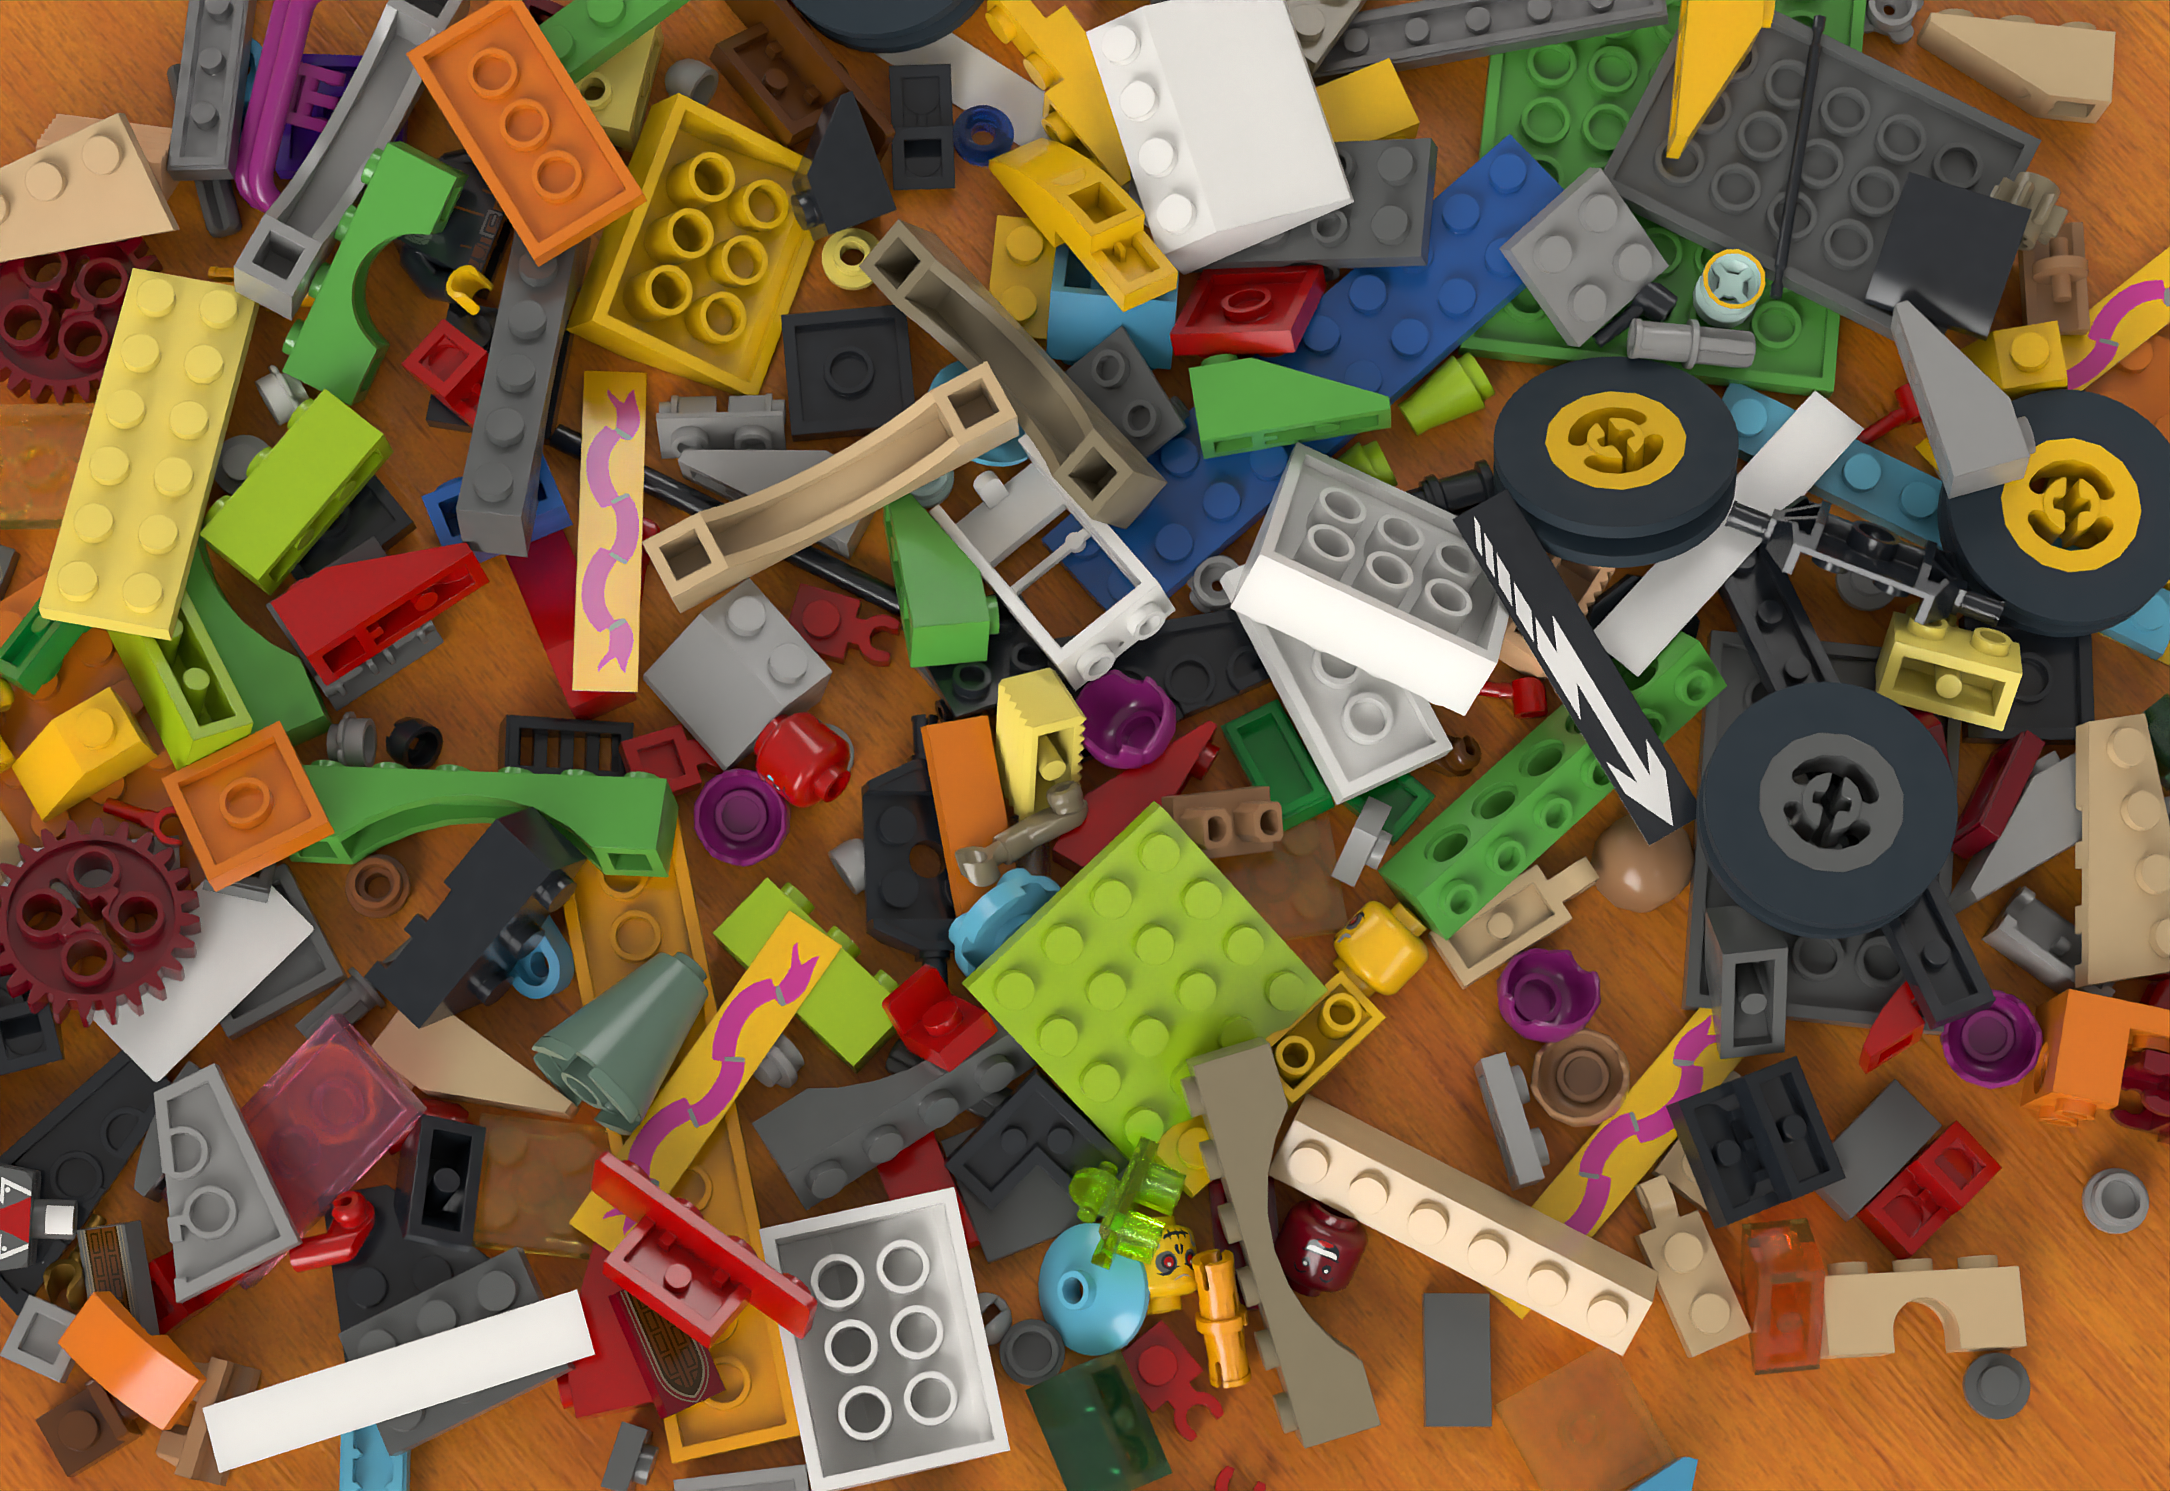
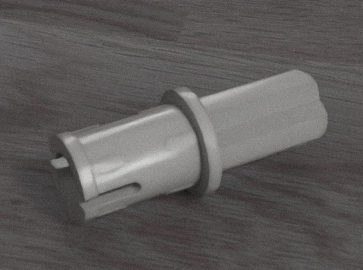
[1627,318,1756,369]

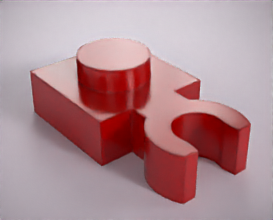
[788,583,901,667]
[618,724,738,797]
[1111,1319,1224,1442]

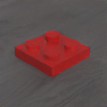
[1170,265,1327,359]

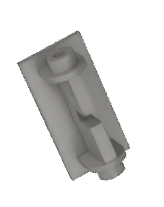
[656,393,787,459]

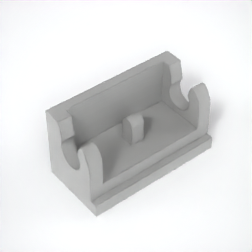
[1981,886,2116,997]

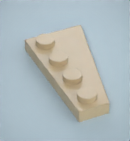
[0,113,180,263]
[2075,713,2170,989]

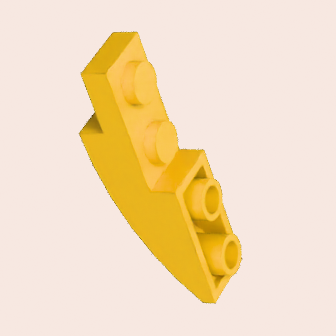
[985,0,1131,195]
[989,138,1178,312]
[1149,970,1386,1199]

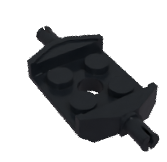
[1725,496,2005,628]
[861,714,956,987]

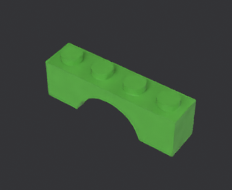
[282,141,469,406]

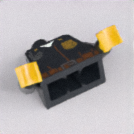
[393,148,514,315]

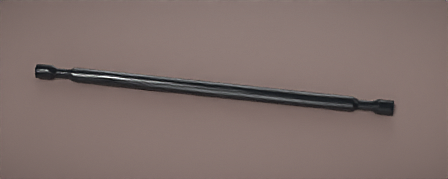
[1769,15,1826,300]

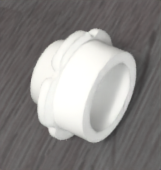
[255,365,309,426]

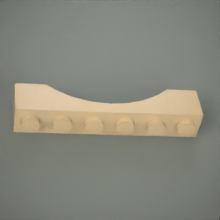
[642,361,1019,614]

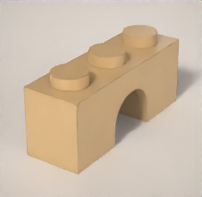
[1810,1255,2027,1359]

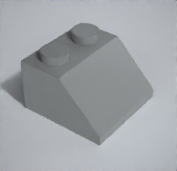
[643,578,832,771]

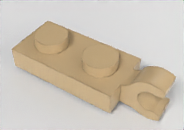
[1428,856,1600,990]
[1634,1174,1752,1358]

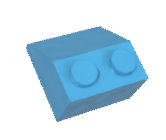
[1046,243,1179,371]

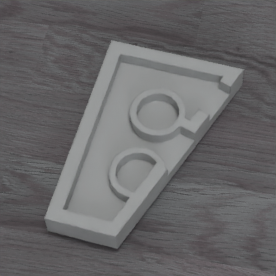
[154,1063,303,1303]

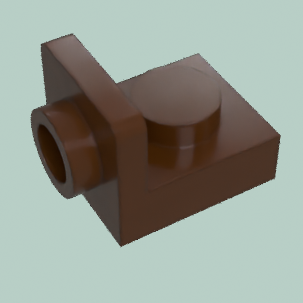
[36,1378,143,1477]

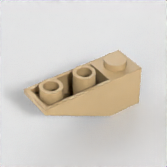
[1917,9,2116,124]

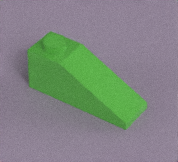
[1188,354,1391,459]
[883,493,999,668]

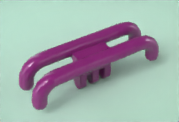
[235,0,347,213]

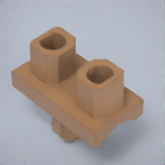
[2018,222,2090,335]
[1162,786,1283,859]
[156,1357,262,1486]

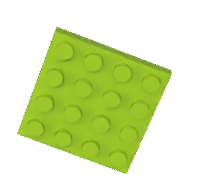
[962,801,1328,1170]

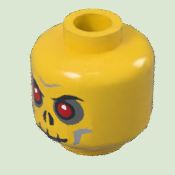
[1332,901,1429,998]
[1123,1216,1197,1315]

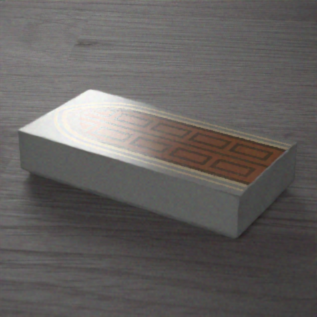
[77,1220,160,1335]

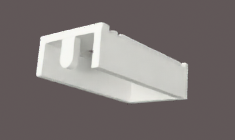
[929,434,1176,691]

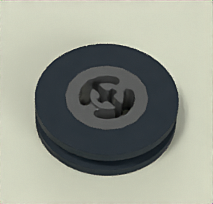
[1696,682,1958,939]

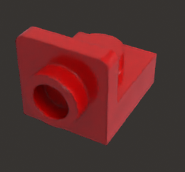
[882,964,998,1072]

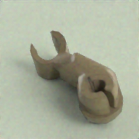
[955,781,1088,887]

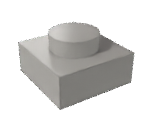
[1331,796,1393,887]
[0,1294,77,1383]

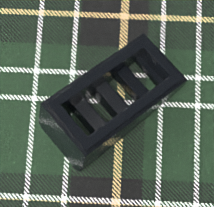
[498,715,634,777]

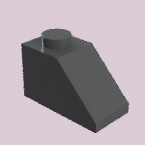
[1705,905,1788,1059]

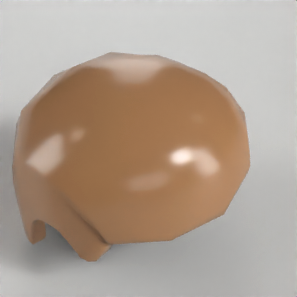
[1590,814,1695,913]
[1530,1027,1630,1127]

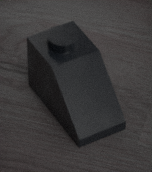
[791,91,897,241]
[393,1114,486,1252]

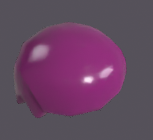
[1075,670,1176,769]
[694,768,791,867]
[1497,948,1601,1043]
[1940,989,2043,1089]

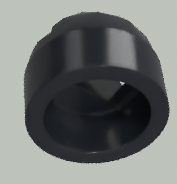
[386,717,443,770]

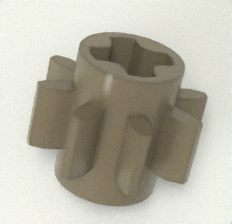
[1989,172,2068,251]

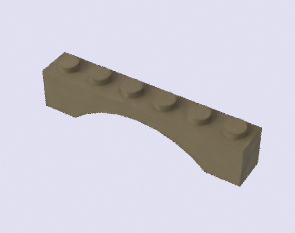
[859,219,1168,529]
[1180,1037,1381,1448]

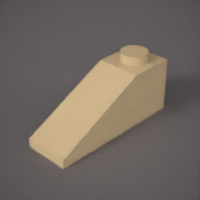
[368,1011,580,1120]

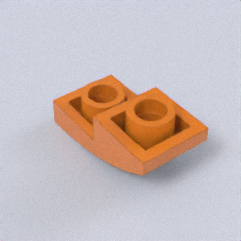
[57,1291,207,1430]

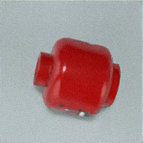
[754,712,851,808]

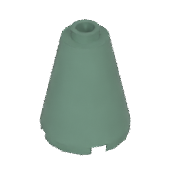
[532,952,708,1135]

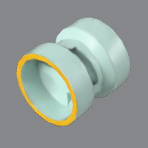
[1693,249,1766,328]

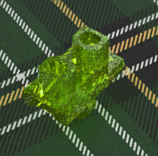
[1068,1136,1187,1270]

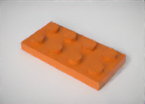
[406,0,647,267]

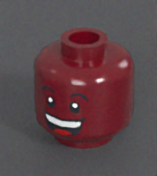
[1274,1198,1368,1297]

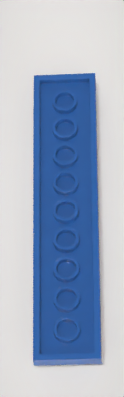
[1041,134,1564,612]

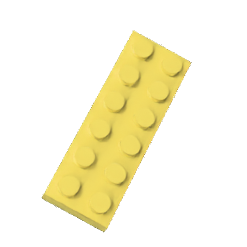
[38,268,260,641]

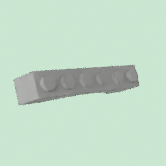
[234,0,470,321]

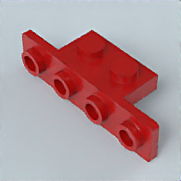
[591,1151,818,1350]

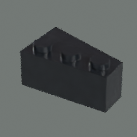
[364,807,587,1029]

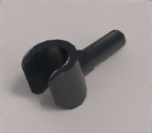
[1592,282,1678,348]

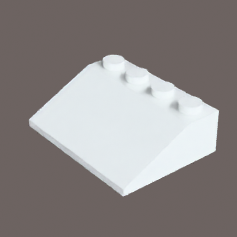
[1086,0,1354,275]
[1230,442,1509,716]
[759,1187,1010,1491]

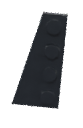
[1054,609,1272,764]
[0,1050,173,1316]

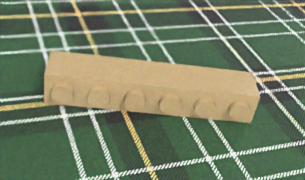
[1268,1093,1659,1356]

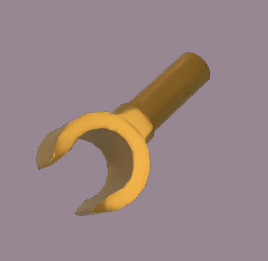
[43,1214,107,1310]

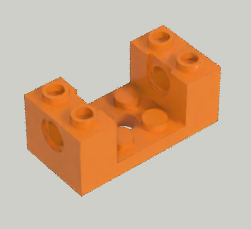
[2020,989,2170,1127]

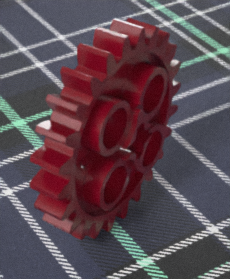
[0,236,163,411]
[0,818,201,1028]

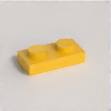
[989,215,1056,347]

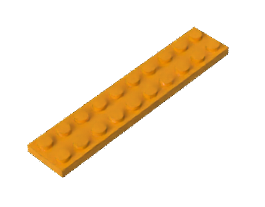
[563,815,801,1464]

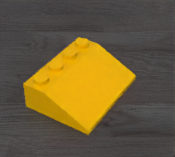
[566,93,815,396]

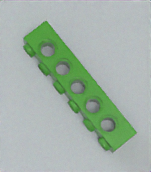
[1378,631,1727,941]

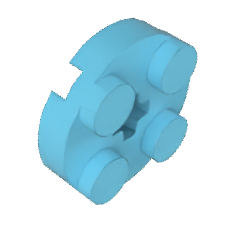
[948,868,1061,977]

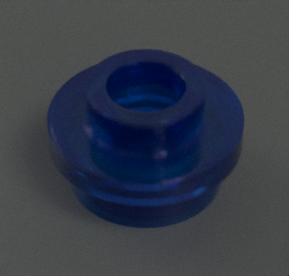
[953,105,1014,166]

